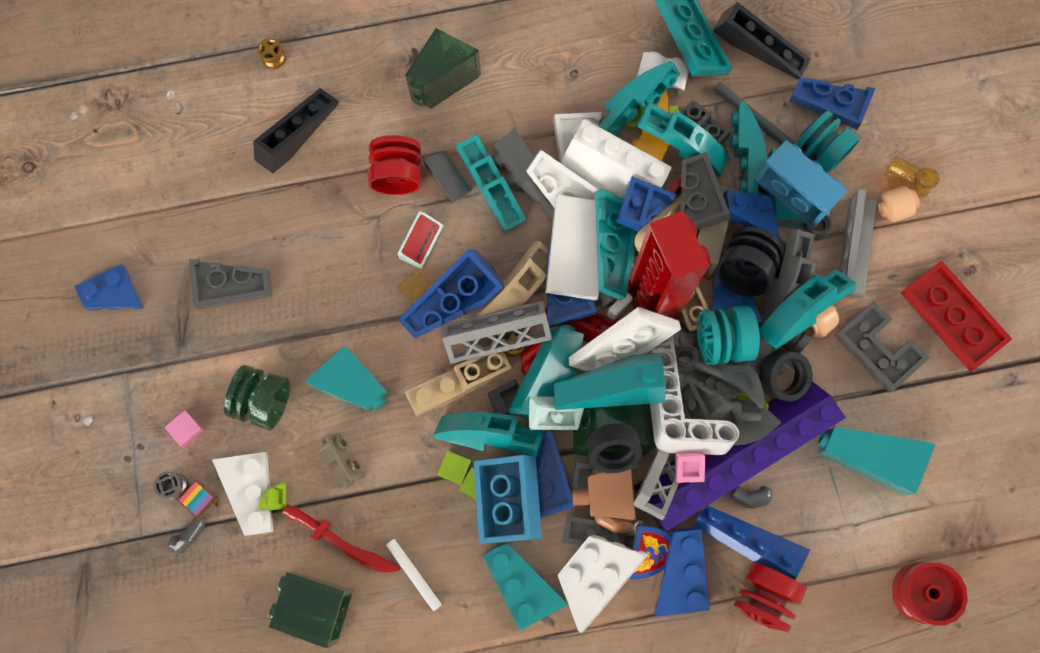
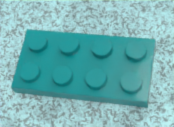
[654,0,733,76]

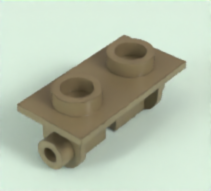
[319,433,365,488]

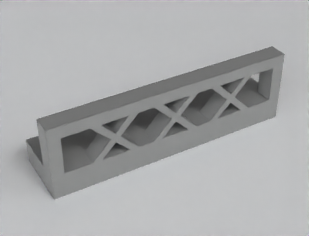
[839,189,877,297]
[442,301,552,364]
[633,414,698,520]

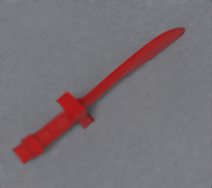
[283,504,401,573]

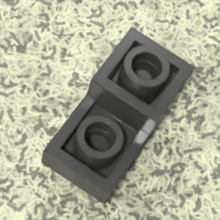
[680,100,730,145]

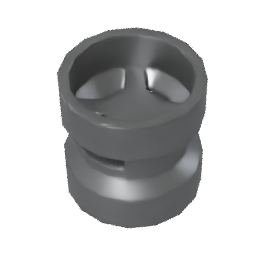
[154,471,189,500]

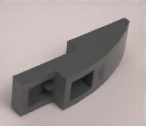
[761,228,817,326]

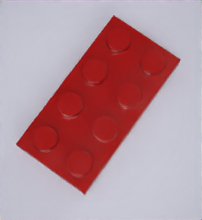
[900,260,1012,372]

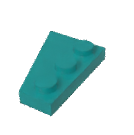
[483,543,568,631]

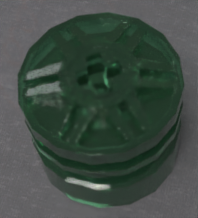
[224,365,290,431]

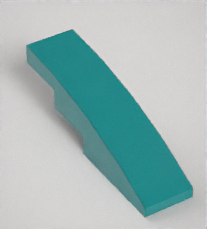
[455,135,526,232]

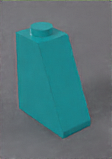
[305,346,389,412]

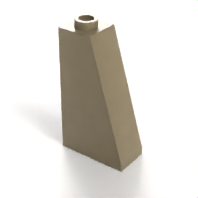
[696,183,737,280]

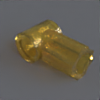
[884,155,940,198]

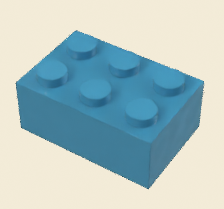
[754,140,848,230]
[473,455,542,544]

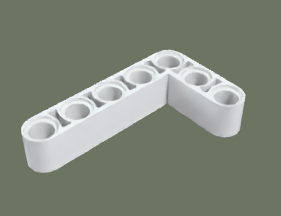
[650,335,739,455]

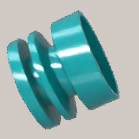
[795,110,861,175]
[697,305,760,366]

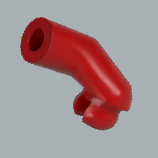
[521,342,542,375]

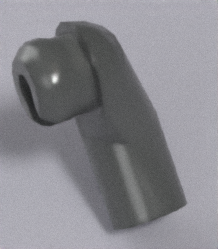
[731,486,772,509]
[168,518,205,553]

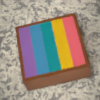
[177,480,218,518]

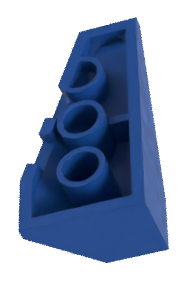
[398,249,504,338]

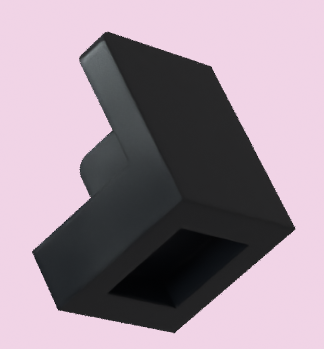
[487,379,519,415]

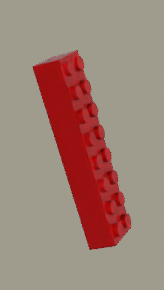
[627,210,710,320]

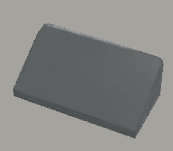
[423,152,472,203]

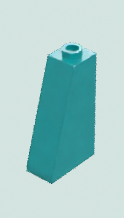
[508,325,584,419]
[818,427,935,495]

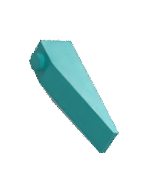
[554,353,666,410]

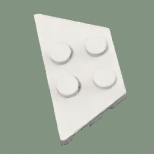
[558,534,648,633]

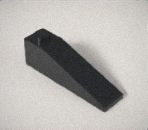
[713,2,811,79]
[253,88,339,173]

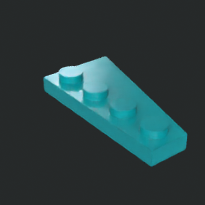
[595,188,638,301]

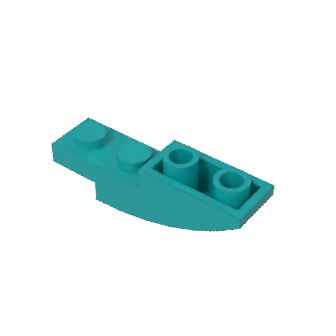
[598,61,680,137]
[730,101,768,194]
[637,102,729,178]
[759,269,856,349]
[433,412,544,457]

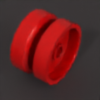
[892,562,968,626]

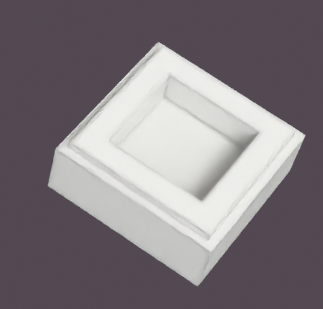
[607,292,633,321]

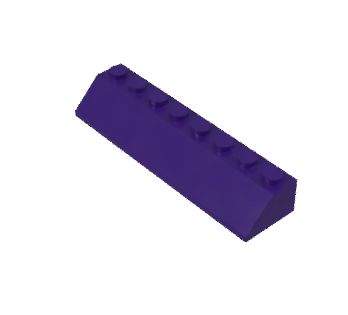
[633,381,846,532]

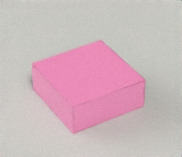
[165,410,204,448]
[675,452,705,483]

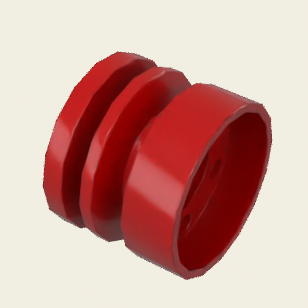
[368,135,421,195]
[733,562,807,633]

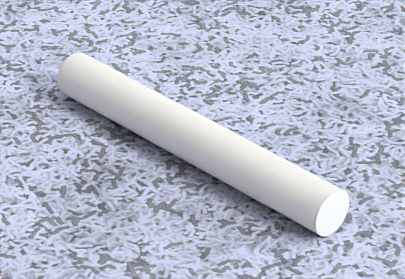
[386,539,442,612]

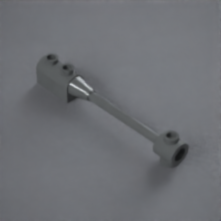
[492,129,618,309]

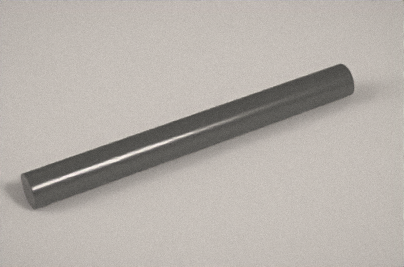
[714,82,795,144]

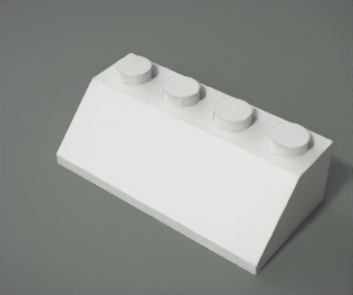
[560,119,672,198]

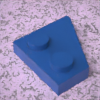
[723,189,779,239]
[75,264,143,310]

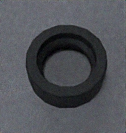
[759,350,813,402]
[587,423,642,473]

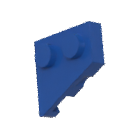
[616,176,676,232]

